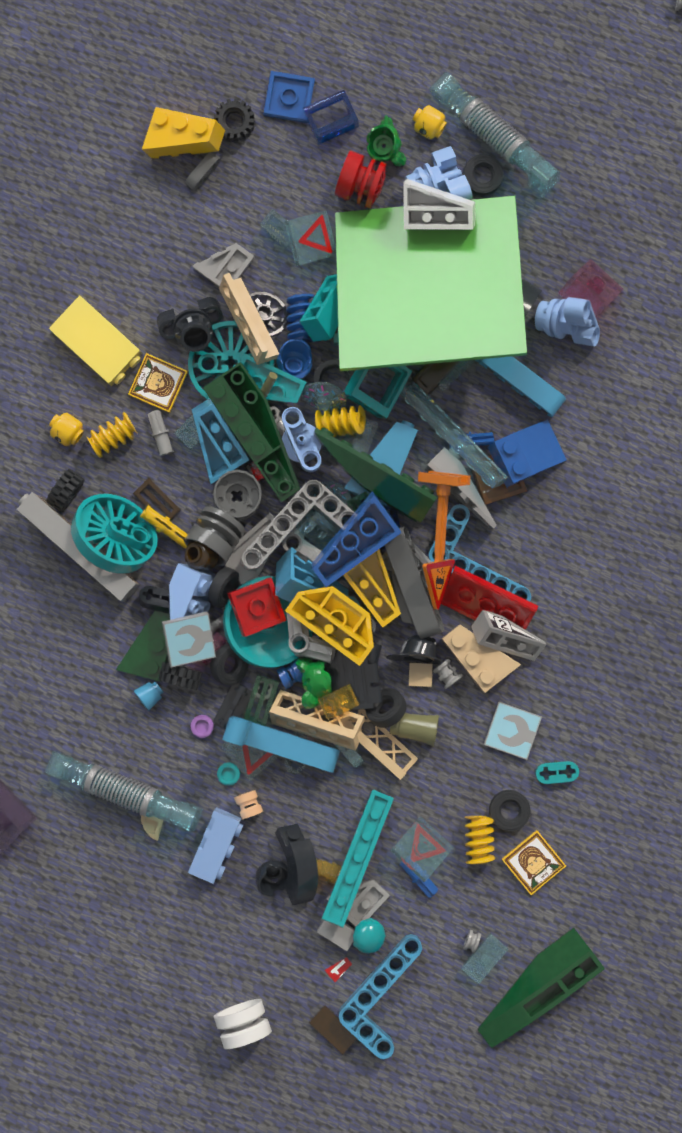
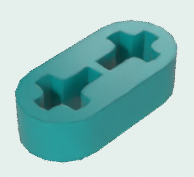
[535,761,579,784]

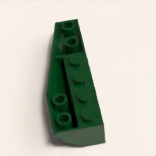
[203,362,300,502]
[313,427,437,524]
[477,927,605,1048]

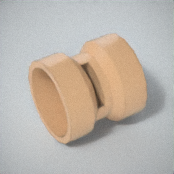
[234,790,263,819]

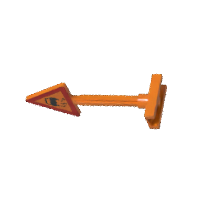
[418,471,470,610]

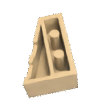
[441,625,521,693]

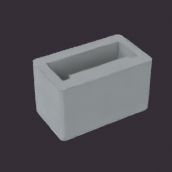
[317,920,355,951]

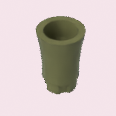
[390,713,439,747]

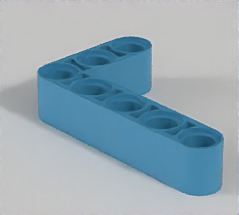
[475,356,566,417]
[428,504,531,601]
[222,716,340,773]
[339,934,422,1059]

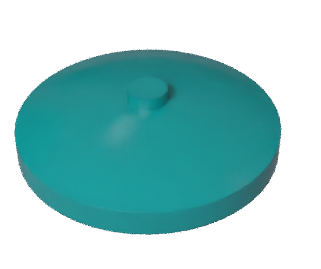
[223,576,313,668]

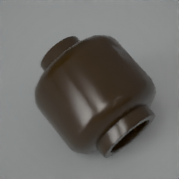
[184,541,219,571]

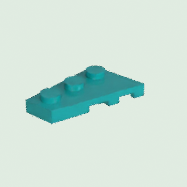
[241,353,307,403]

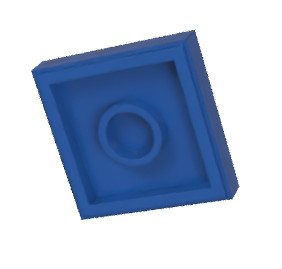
[263,71,315,123]

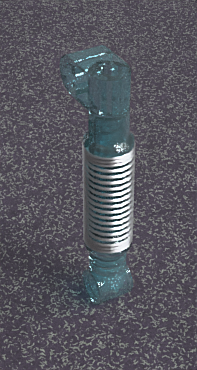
[429,72,560,198]
[44,750,204,831]

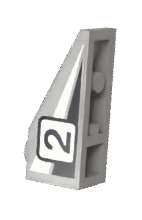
[471,610,546,661]

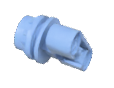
[405,146,473,200]
[535,297,600,347]
[282,407,321,472]

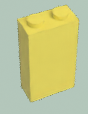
[49,295,142,386]

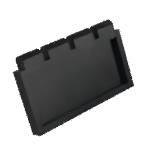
[318,620,383,711]

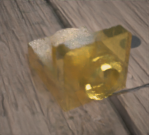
[318,684,359,719]

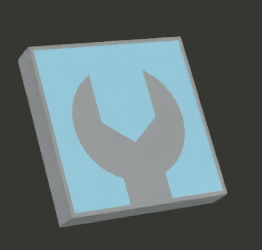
[162,612,216,668]
[483,701,542,760]

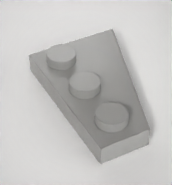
[225,513,285,585]

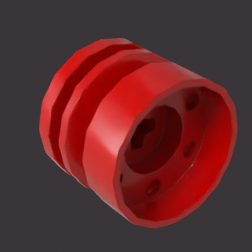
[334,150,387,209]

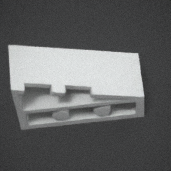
[404,179,475,229]

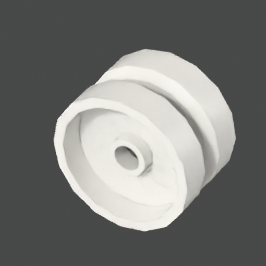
[214,999,272,1049]

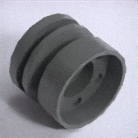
[213,470,262,522]
[184,506,245,566]

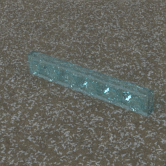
[400,383,509,489]

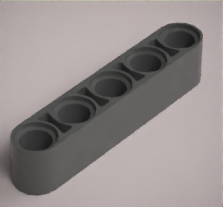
[385,526,444,639]

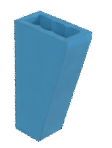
[345,420,418,507]

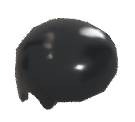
[256,860,288,897]

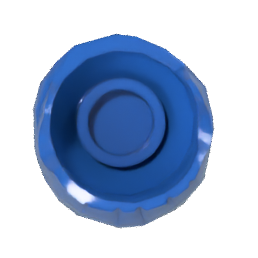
[276,339,312,379]

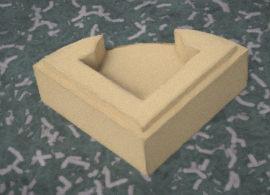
[141,814,164,841]

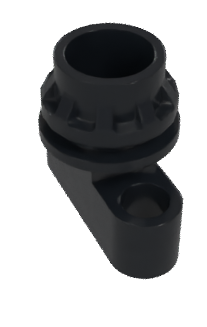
[157,297,223,352]

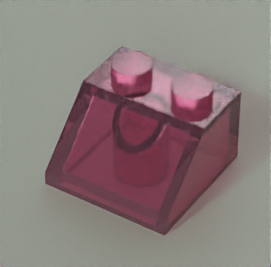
[558,259,623,318]

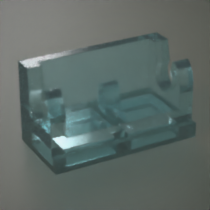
[295,509,338,551]

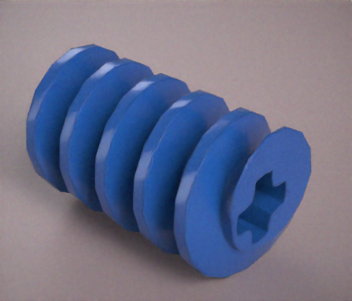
[286,294,315,343]

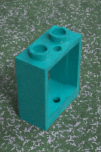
[342,366,412,418]

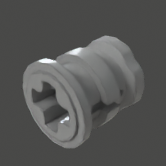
[433,659,463,689]

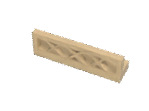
[219,273,279,365]
[269,690,365,751]
[332,709,418,780]

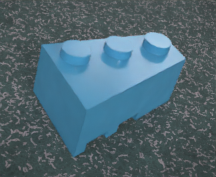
[191,398,249,484]
[275,547,349,602]

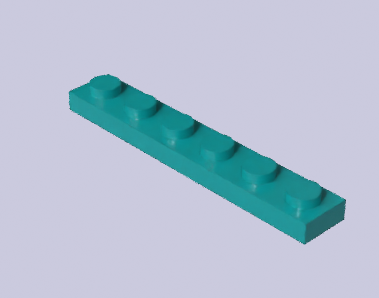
[321,790,394,928]

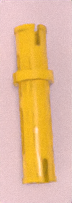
[140,505,187,549]

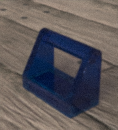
[303,90,359,145]

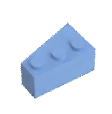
[188,807,243,884]

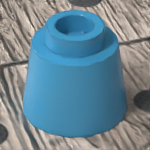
[133,682,163,711]

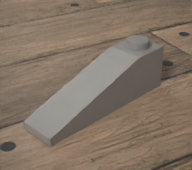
[425,447,497,530]

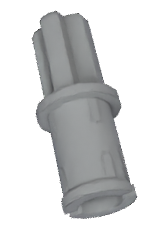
[148,410,174,456]

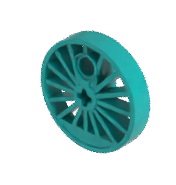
[188,321,274,399]
[71,494,157,574]

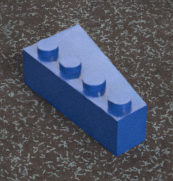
[311,491,402,587]

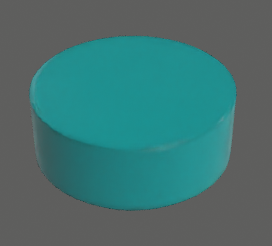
[217,762,240,785]

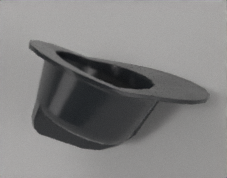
[386,635,441,664]

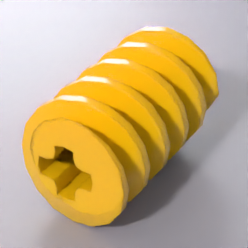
[315,405,366,437]
[87,412,138,458]
[465,816,495,864]

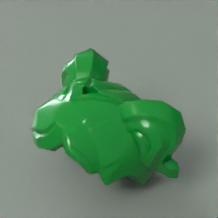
[366,115,406,167]
[295,658,331,709]

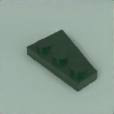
[116,611,170,681]

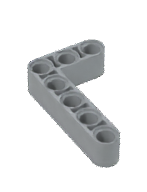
[241,480,354,571]

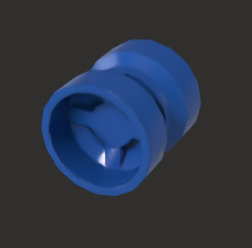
[276,659,303,689]

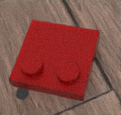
[227,577,286,637]

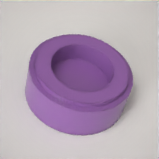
[191,715,214,738]

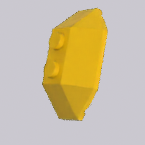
[285,586,374,666]

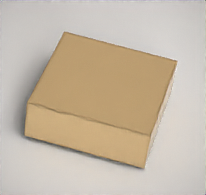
[409,663,433,687]

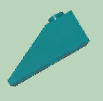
[300,274,338,342]

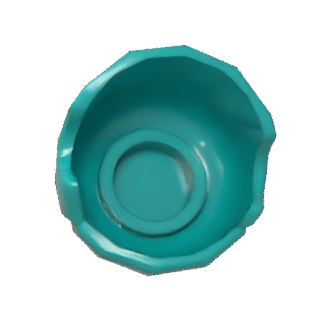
[353,918,386,954]

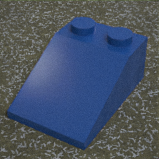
[488,419,567,488]

